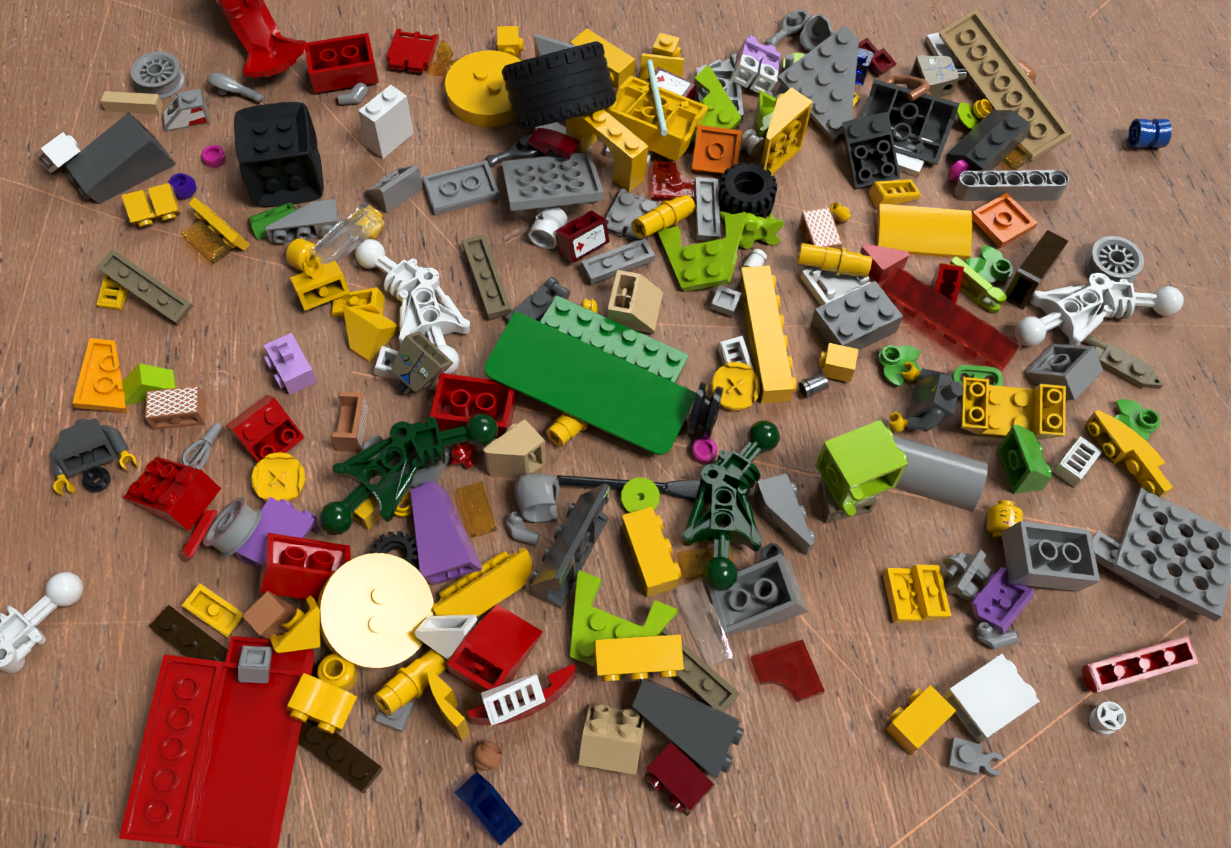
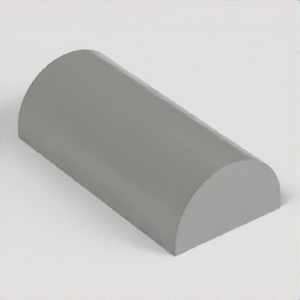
[893,435,988,512]

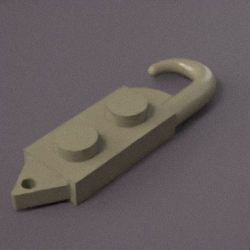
[1082,335,1164,389]

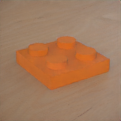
[691,125,742,175]
[972,193,1037,248]

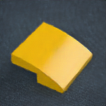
[882,565,952,623]
[428,670,470,741]

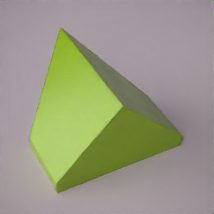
[754,90,776,140]

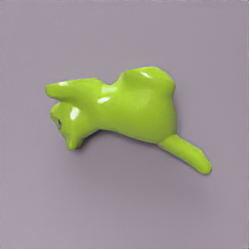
[720,211,784,249]

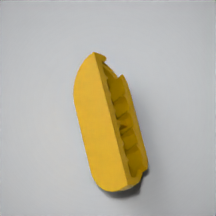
[432,548,532,617]

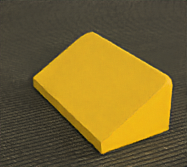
[640,53,684,81]

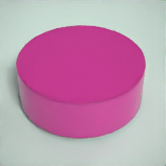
[201,145,226,168]
[948,160,971,183]
[692,438,718,464]

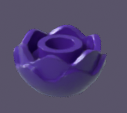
[168,173,197,200]

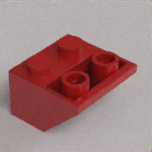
[225,395,305,463]

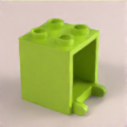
[815,420,908,517]

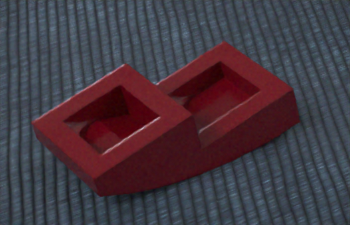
[857,38,897,75]
[527,128,580,160]

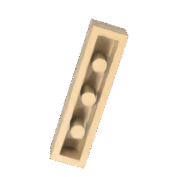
[101,91,163,114]

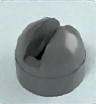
[761,543,785,561]

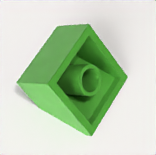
[997,425,1052,494]

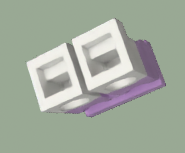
[730,35,781,93]

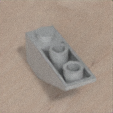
[265,199,341,244]
[754,474,815,555]

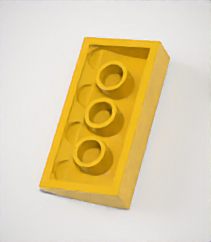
[876,204,972,259]

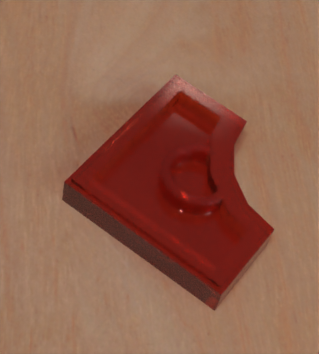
[651,161,695,203]
[751,639,825,703]

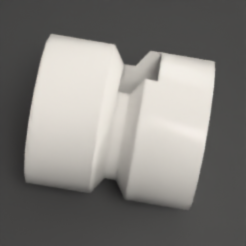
[528,206,568,249]

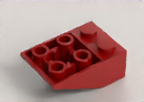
[123,457,221,531]
[447,604,543,703]

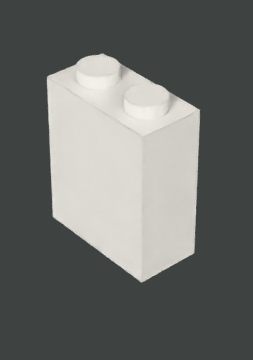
[358,85,414,159]
[942,654,1040,744]

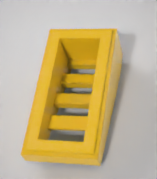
[868,179,921,209]
[96,274,129,310]

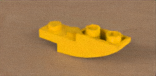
[1085,410,1173,498]

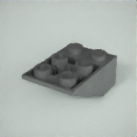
[841,112,901,189]

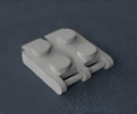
[606,188,662,241]

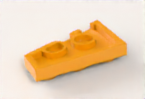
[72,338,128,413]

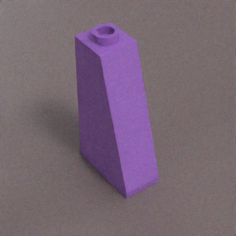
[410,481,482,585]

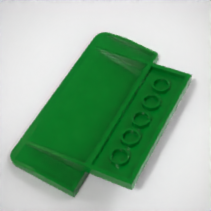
[484,296,697,455]

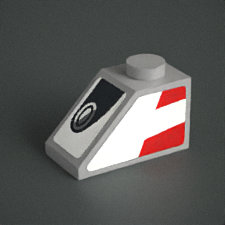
[162,89,210,132]

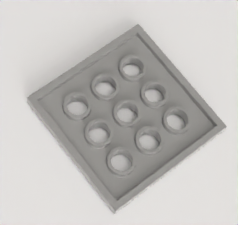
[502,152,604,212]
[1112,488,1231,622]

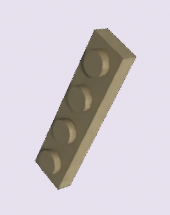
[462,234,511,320]
[96,249,193,325]
[660,628,740,712]

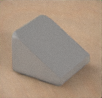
[238,646,273,683]

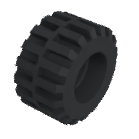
[719,162,777,218]

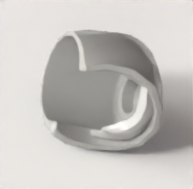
[514,473,560,523]

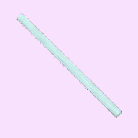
[646,60,668,136]

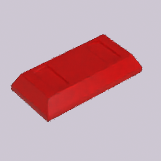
[179,510,217,562]

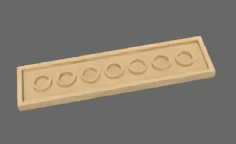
[939,8,1072,162]

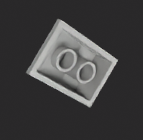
[707,554,808,636]

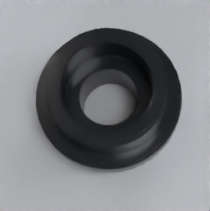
[83,467,111,492]

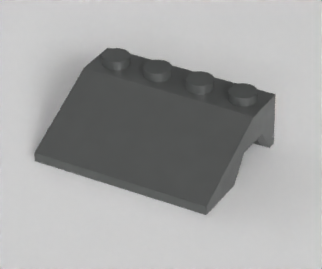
[860,79,960,165]
[529,483,610,609]

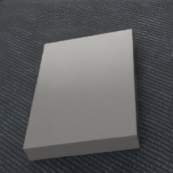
[422,160,500,216]

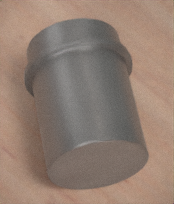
[798,373,829,398]

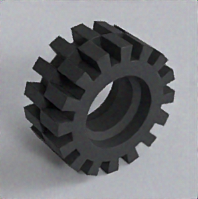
[369,531,419,570]

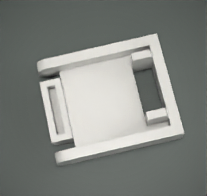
[800,267,872,306]

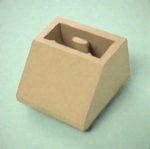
[607,270,663,334]
[483,419,547,478]
[578,704,645,775]

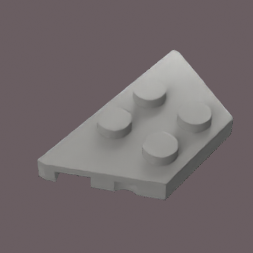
[696,53,744,121]

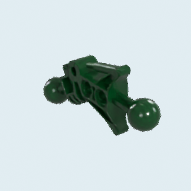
[319,413,498,535]
[681,420,780,592]

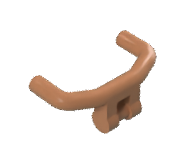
[884,75,931,101]

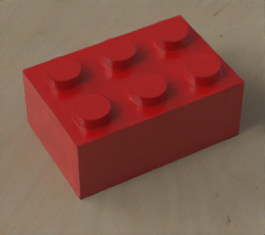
[305,33,379,93]
[430,373,517,439]

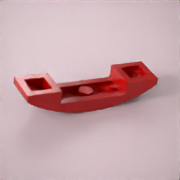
[467,664,576,725]

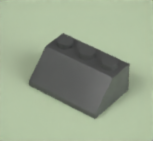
[947,110,1030,171]

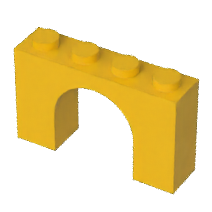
[566,109,649,193]

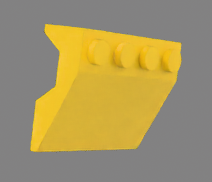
[604,76,709,161]

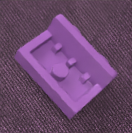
[971,567,1034,634]

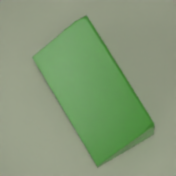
[248,202,296,240]

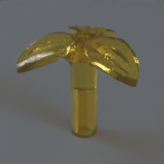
[429,40,459,76]

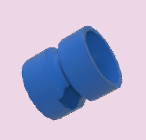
[1128,118,1172,148]

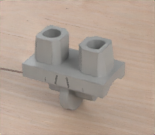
[944,550,991,600]

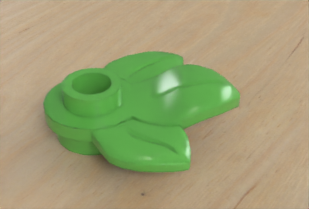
[965,245,1013,284]
[878,345,921,387]
[1114,399,1160,440]

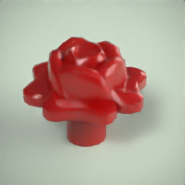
[450,442,476,469]

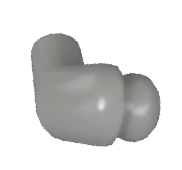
[338,83,368,105]
[507,512,540,546]
[975,622,1018,649]

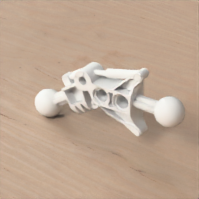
[355,239,470,374]
[1014,273,1184,347]
[0,572,83,673]

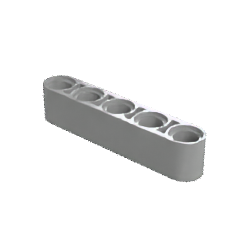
[953,170,1069,201]

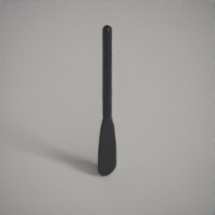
[556,475,727,504]

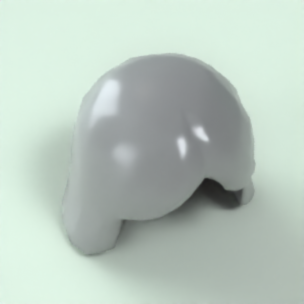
[799,14,834,52]

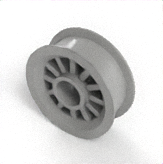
[131,51,185,99]
[1085,236,1144,283]
[203,497,262,558]

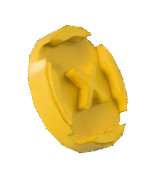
[710,362,761,412]
[251,452,306,502]

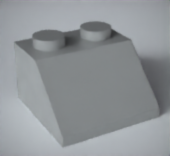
[1024,344,1103,400]

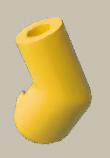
[829,202,851,223]

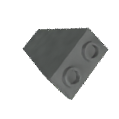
[632,679,745,778]

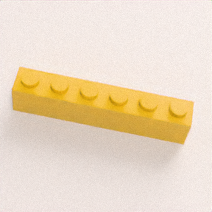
[739,266,797,403]

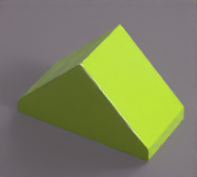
[122,363,176,405]

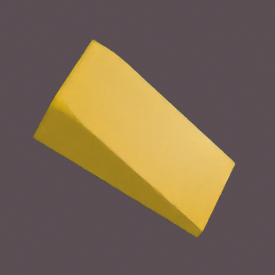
[331,287,385,317]
[181,583,244,638]

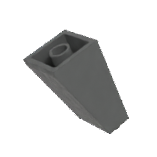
[65,112,176,204]

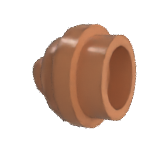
[474,740,504,772]

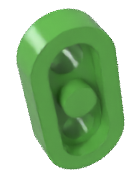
[951,365,1003,386]

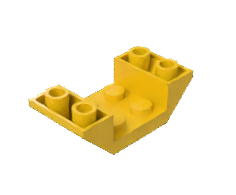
[961,377,1066,439]

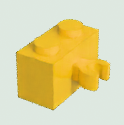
[290,257,350,311]

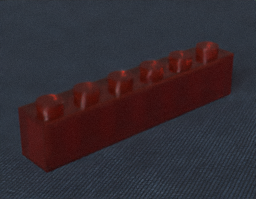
[881,266,1022,370]

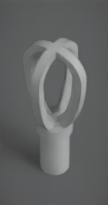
[181,423,223,469]

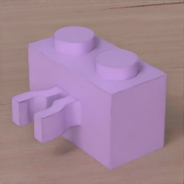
[264,333,317,395]

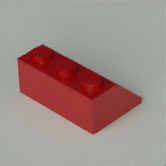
[259,533,351,601]

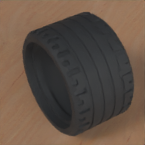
[502,41,616,130]

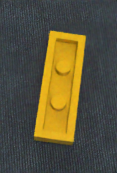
[189,197,251,251]

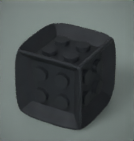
[234,102,324,207]

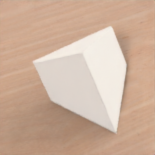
[414,615,478,660]

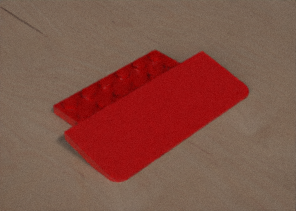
[119,636,315,848]

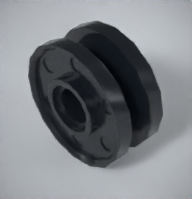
[687,382,724,439]

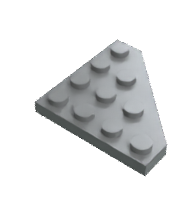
[777,25,859,142]

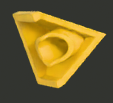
[343,306,400,362]
[269,596,320,653]

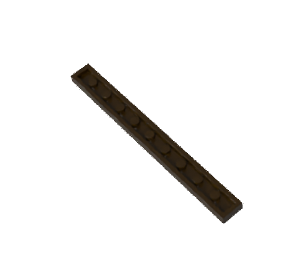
[149,605,383,793]

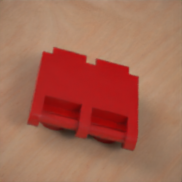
[386,29,439,73]

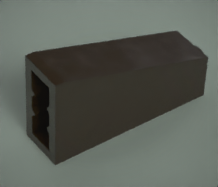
[1005,230,1068,310]

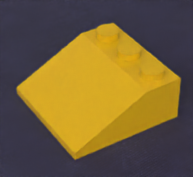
[761,88,813,176]

